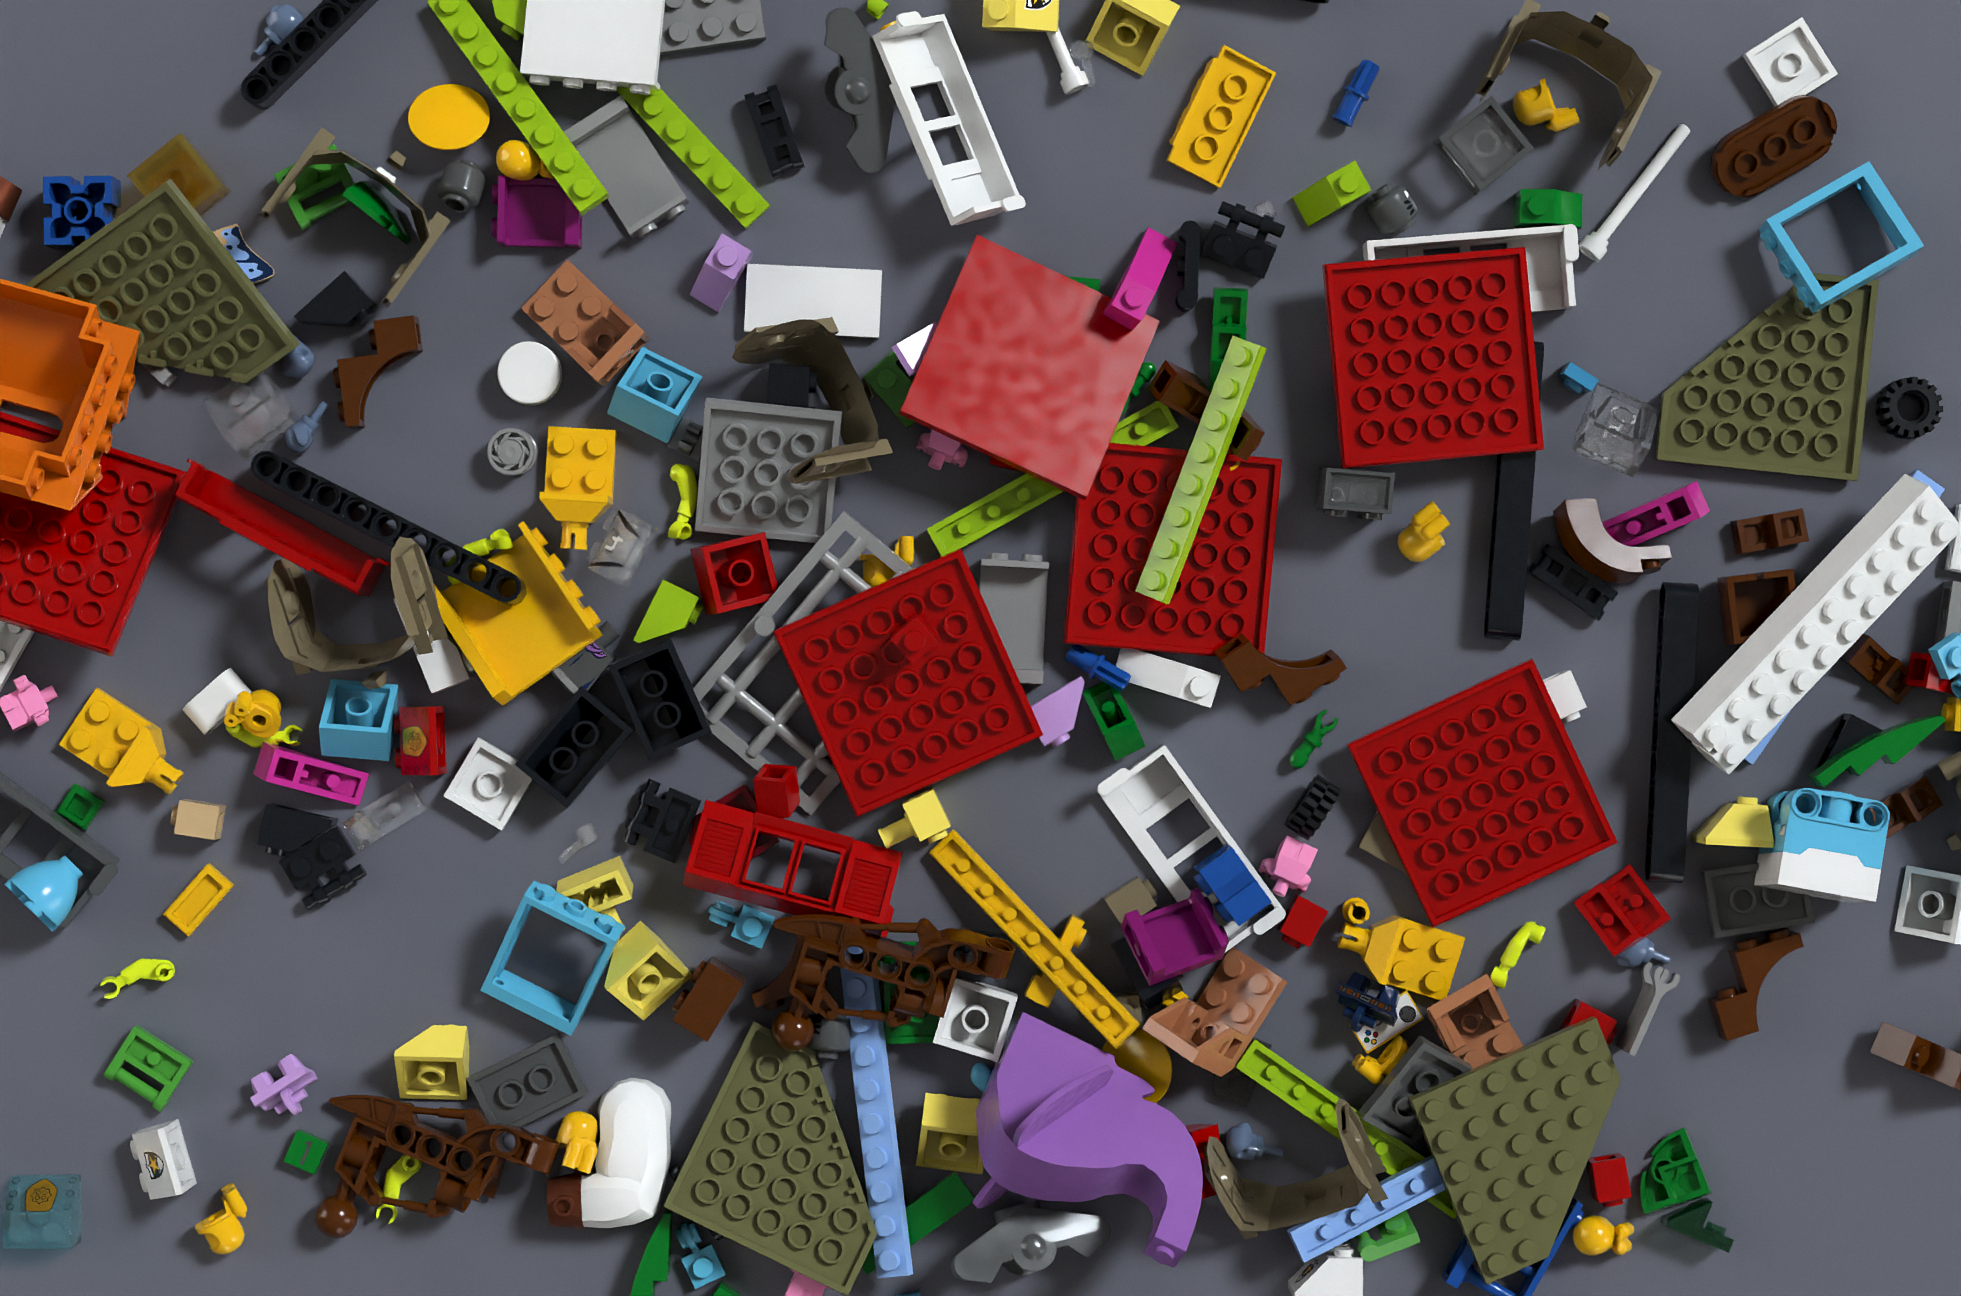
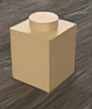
[171,799,226,840]

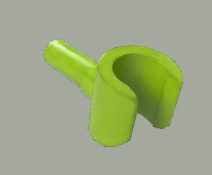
[866,0,889,20]

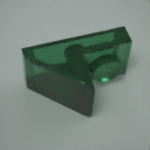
[1660,1197,1734,1253]

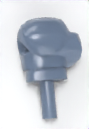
[255,4,304,57]
[281,336,315,378]
[284,400,329,453]
[1616,938,1671,968]
[1225,1123,1283,1160]

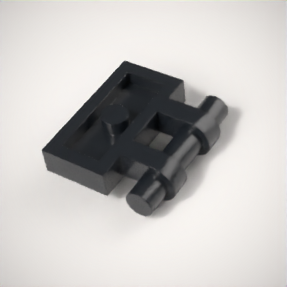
[1201,201,1285,279]
[623,779,702,863]
[279,826,367,910]

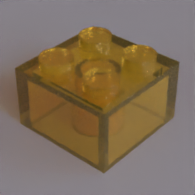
[127,133,231,216]

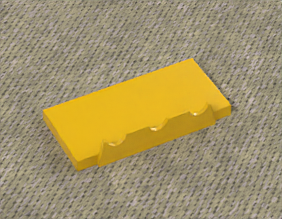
[1166,45,1276,188]

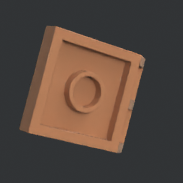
[521,260,650,387]
[1142,947,1288,1077]
[1426,974,1524,1069]

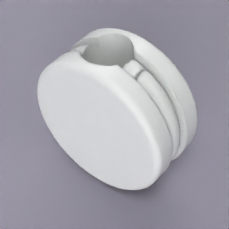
[497,341,563,406]

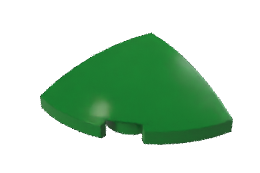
[342,181,410,245]
[1640,1128,1712,1215]

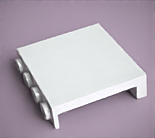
[520,0,665,95]

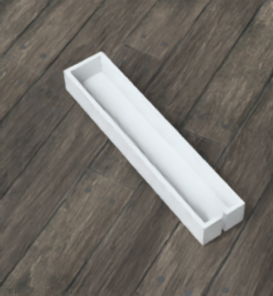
[1671,474,1961,775]

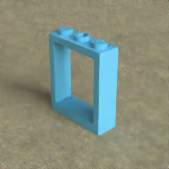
[1759,161,1924,314]
[480,881,625,1036]

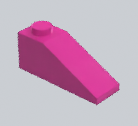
[1103,227,1177,330]
[1602,481,1710,547]
[253,742,369,806]

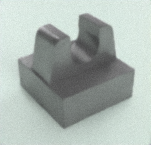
[668,417,703,462]

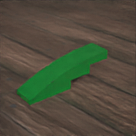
[1208,287,1248,390]
[1807,714,1946,787]
[862,1170,975,1275]
[630,1209,673,1296]

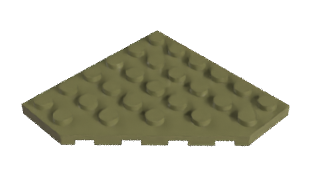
[24,178,300,384]
[1654,273,1879,482]
[1409,1016,1621,1285]
[663,1022,877,1296]

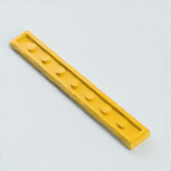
[929,829,1141,1049]

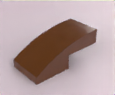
[1730,508,1809,555]
[1842,634,1913,705]
[1867,776,1943,839]

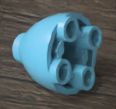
[4,855,83,932]

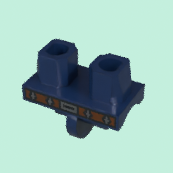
[1336,972,1400,1033]

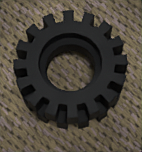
[1876,377,1943,439]
[1284,775,1341,840]

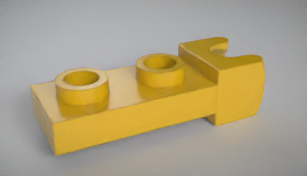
[1024,914,1087,1008]

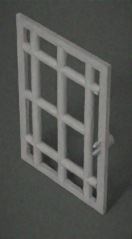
[693,511,913,815]

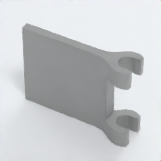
[1616,962,1680,1056]

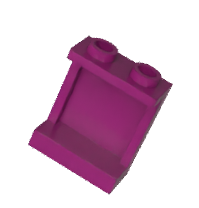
[491,175,583,248]
[1121,888,1229,986]

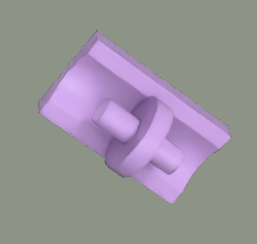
[250,1054,318,1115]

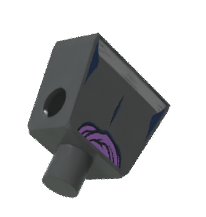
[551,621,620,696]

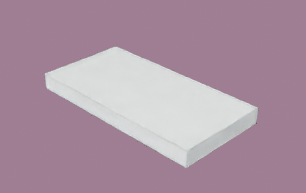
[744,264,882,339]

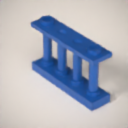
[1441,1197,1583,1296]

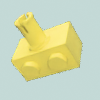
[878,787,951,849]
[556,856,633,931]

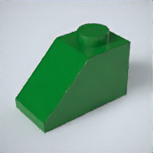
[1514,189,1582,228]
[1082,682,1146,761]

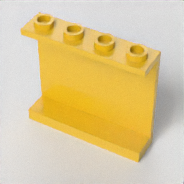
[424,521,603,706]

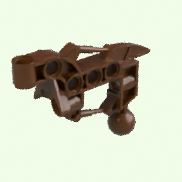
[771,914,1016,1052]
[315,1095,560,1239]

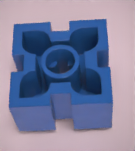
[43,176,121,250]
[1193,843,1272,926]

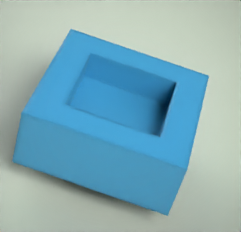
[1558,362,1599,395]

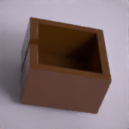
[1717,569,1796,645]
[672,956,747,1042]

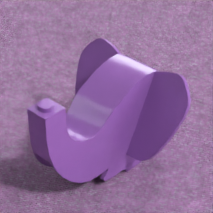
[972,1012,1203,1268]

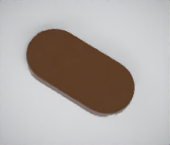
[1711,95,1837,197]

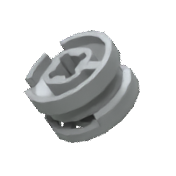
[487,428,538,476]

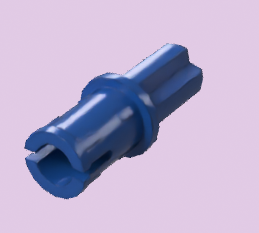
[1333,60,1379,127]
[1064,644,1131,691]

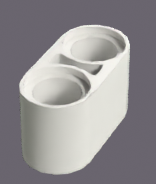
[182,668,252,735]

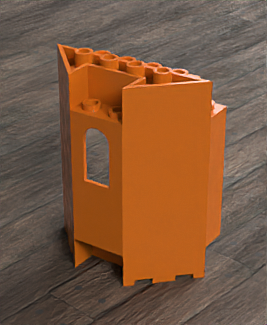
[0,279,140,511]

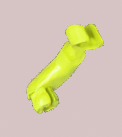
[667,463,698,540]
[444,529,513,584]
[225,723,303,748]
[1491,921,1546,989]
[100,958,175,999]
[376,1154,422,1224]

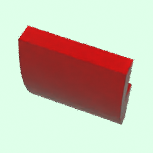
[1573,864,1672,957]

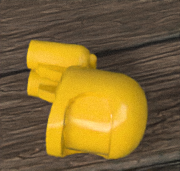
[1513,78,1580,132]
[496,140,555,181]
[1397,501,1450,562]
[859,536,914,587]
[224,689,282,738]
[1352,1035,1409,1085]
[555,1111,599,1174]
[195,1183,247,1255]
[1573,1215,1634,1256]

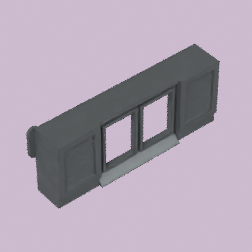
[0,772,120,928]

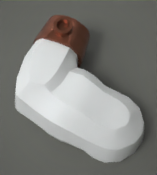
[547,1078,671,1229]

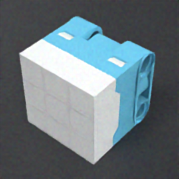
[1754,788,1890,903]

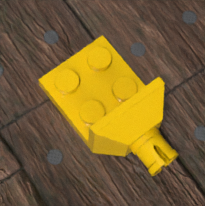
[539,426,617,550]
[59,688,184,795]
[1337,915,1465,1000]

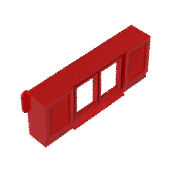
[175,459,391,597]
[683,800,903,938]

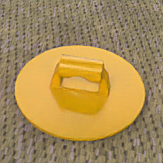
[408,84,490,150]
[1102,1029,1172,1103]

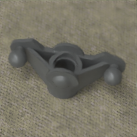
[824,8,896,173]
[951,1201,1111,1283]

